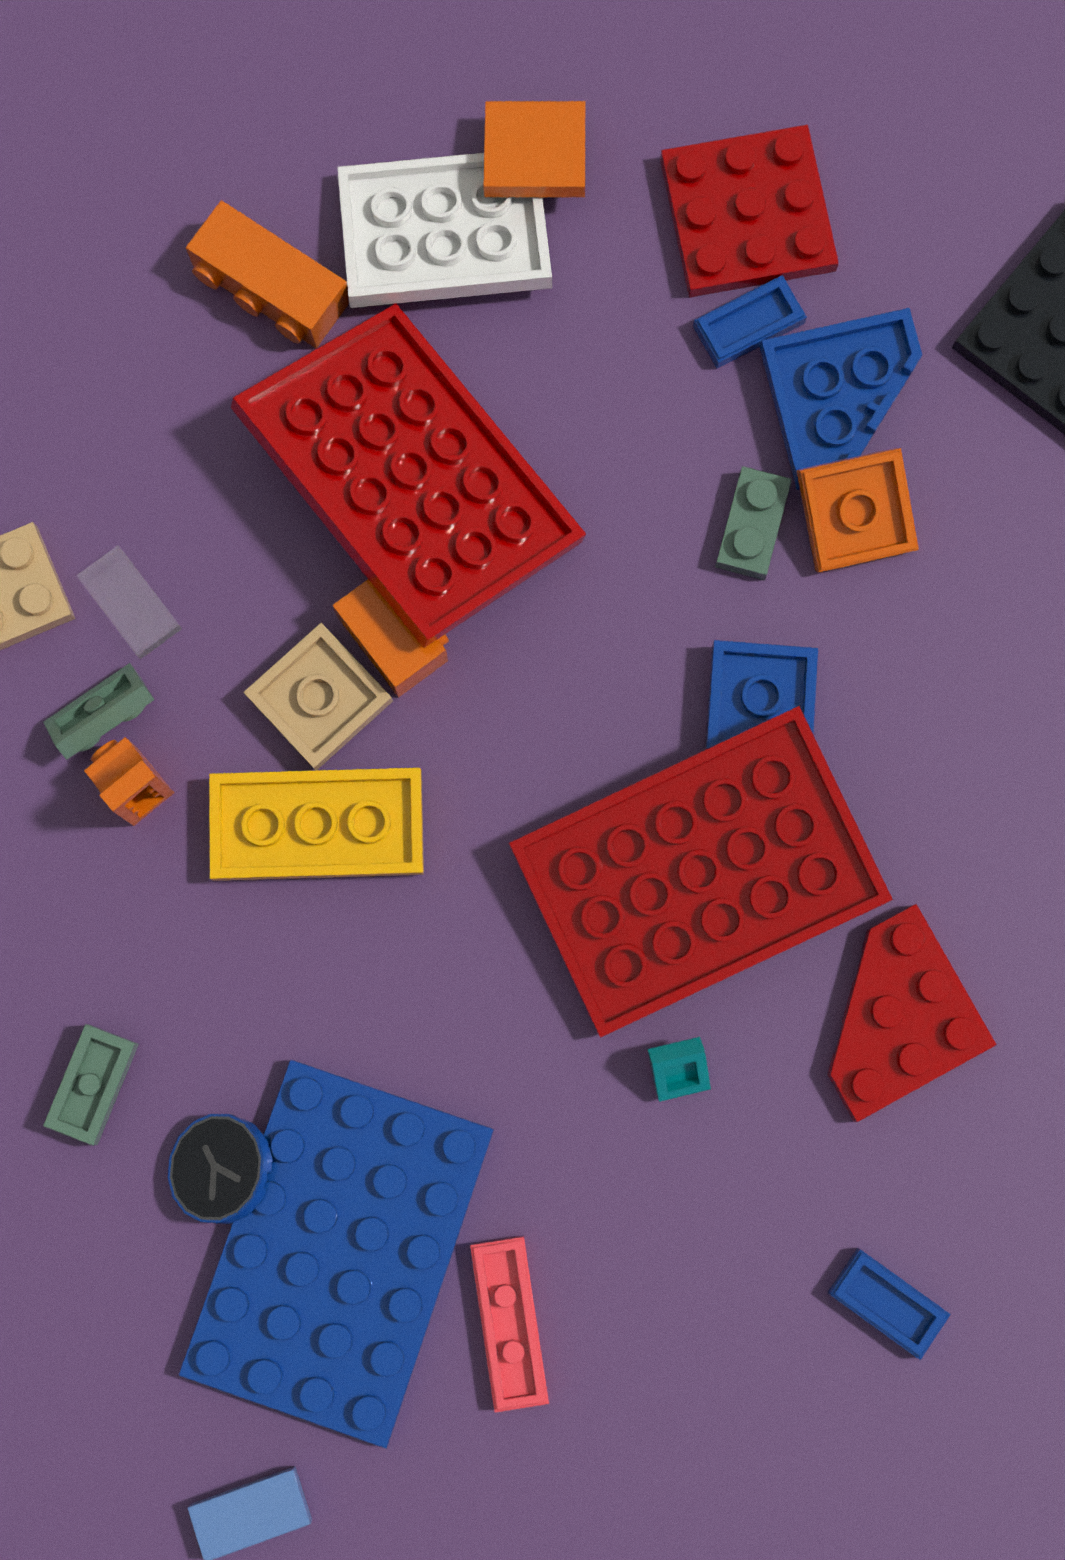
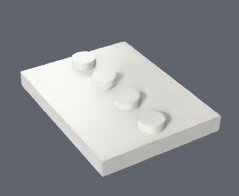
[337,153,552,308]

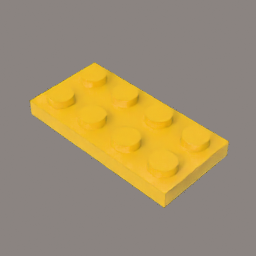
[209,768,424,881]

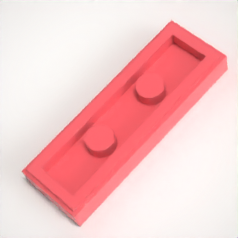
[470,1236,549,1413]

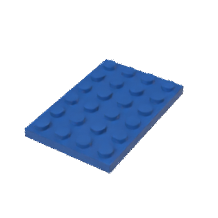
[179,1060,494,1449]

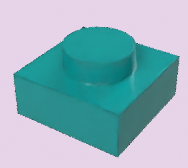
[648,1037,711,1102]

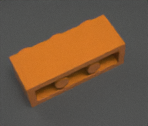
[186,200,349,349]

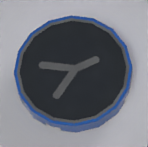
[168,1114,273,1224]

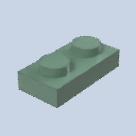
[715,466,792,580]
[43,663,154,760]
[43,1024,139,1146]

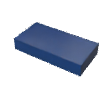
[693,275,807,369]
[827,1248,951,1360]

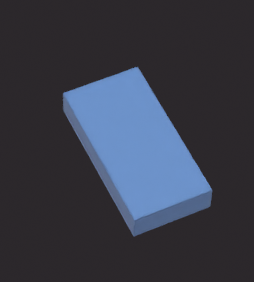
[188,1466,312,1560]

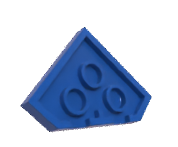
[759,308,922,490]

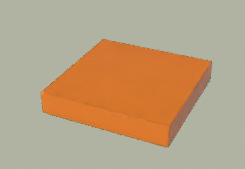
[483,101,586,197]
[796,448,919,572]

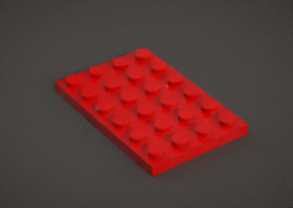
[231,303,586,648]
[509,706,893,1038]

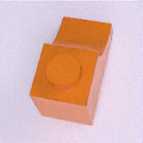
[84,737,174,826]

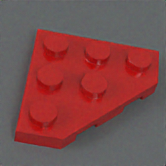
[827,904,997,1122]

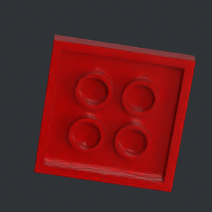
[660,124,839,298]

